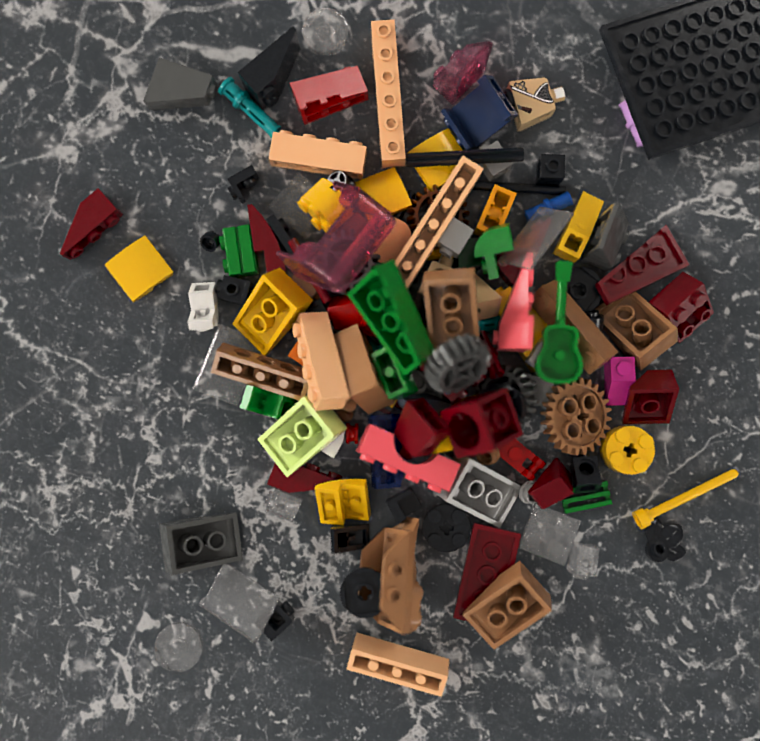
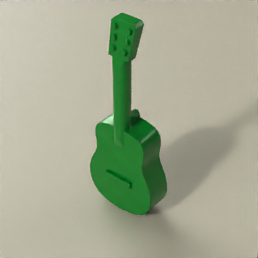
[534,261,583,384]

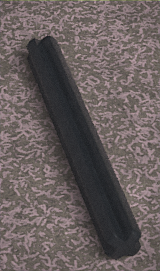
[405,147,524,167]

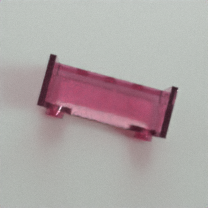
[276,181,396,293]

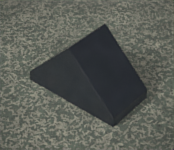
[330,524,370,554]

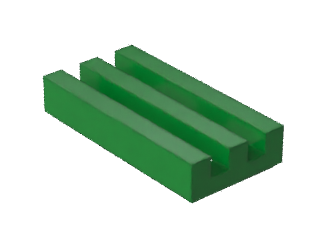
[561,480,612,514]

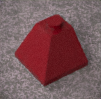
[622,369,679,424]

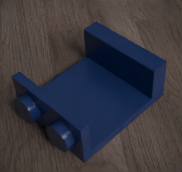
[441,75,518,150]

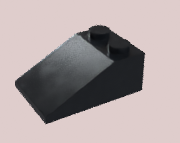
[238,26,300,110]

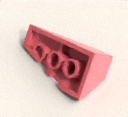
[492,253,534,353]

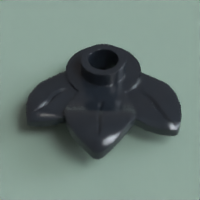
[645,517,686,562]

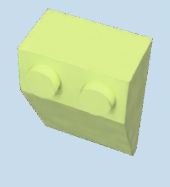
[257,395,347,477]

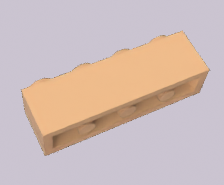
[268,130,367,180]
[292,312,350,411]
[347,632,449,697]

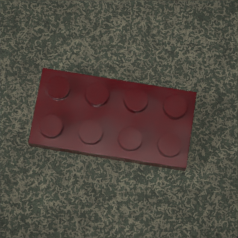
[453,522,521,621]

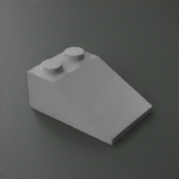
[433,454,521,528]

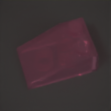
[433,41,493,105]

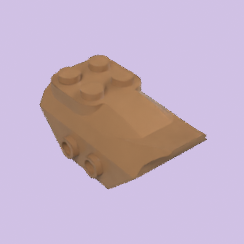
[358,517,423,634]

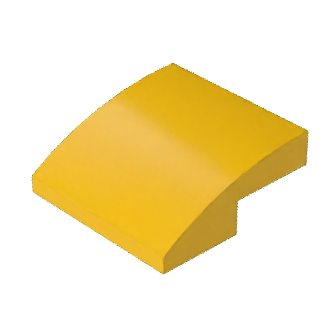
[407,128,463,192]
[354,167,412,224]
[105,236,173,303]
[315,479,371,526]

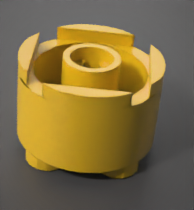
[297,178,354,236]
[599,426,655,475]

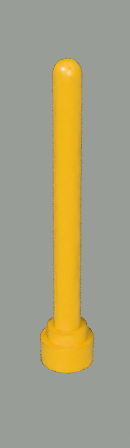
[632,469,739,529]

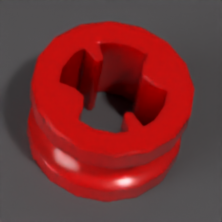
[346,423,359,444]

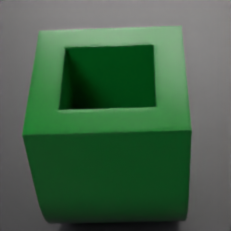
[474,223,514,280]
[240,385,298,420]

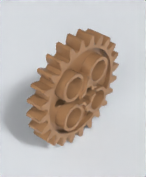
[540,377,612,455]

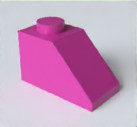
[604,357,636,406]

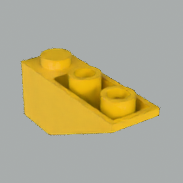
[552,191,604,264]

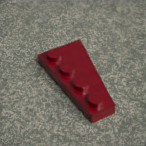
[595,225,690,306]

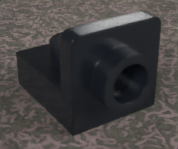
[227,165,259,204]

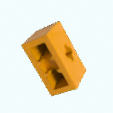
[473,184,517,236]

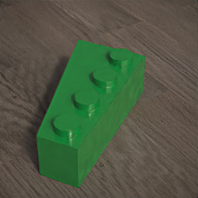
[347,259,434,376]

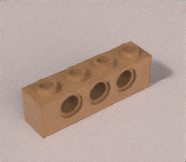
[211,342,309,401]

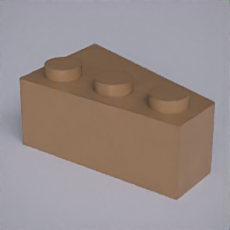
[334,324,395,415]

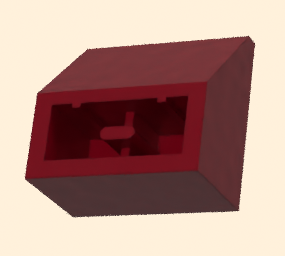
[648,272,714,344]

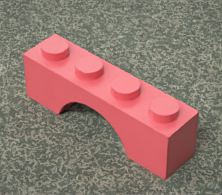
[356,424,461,493]

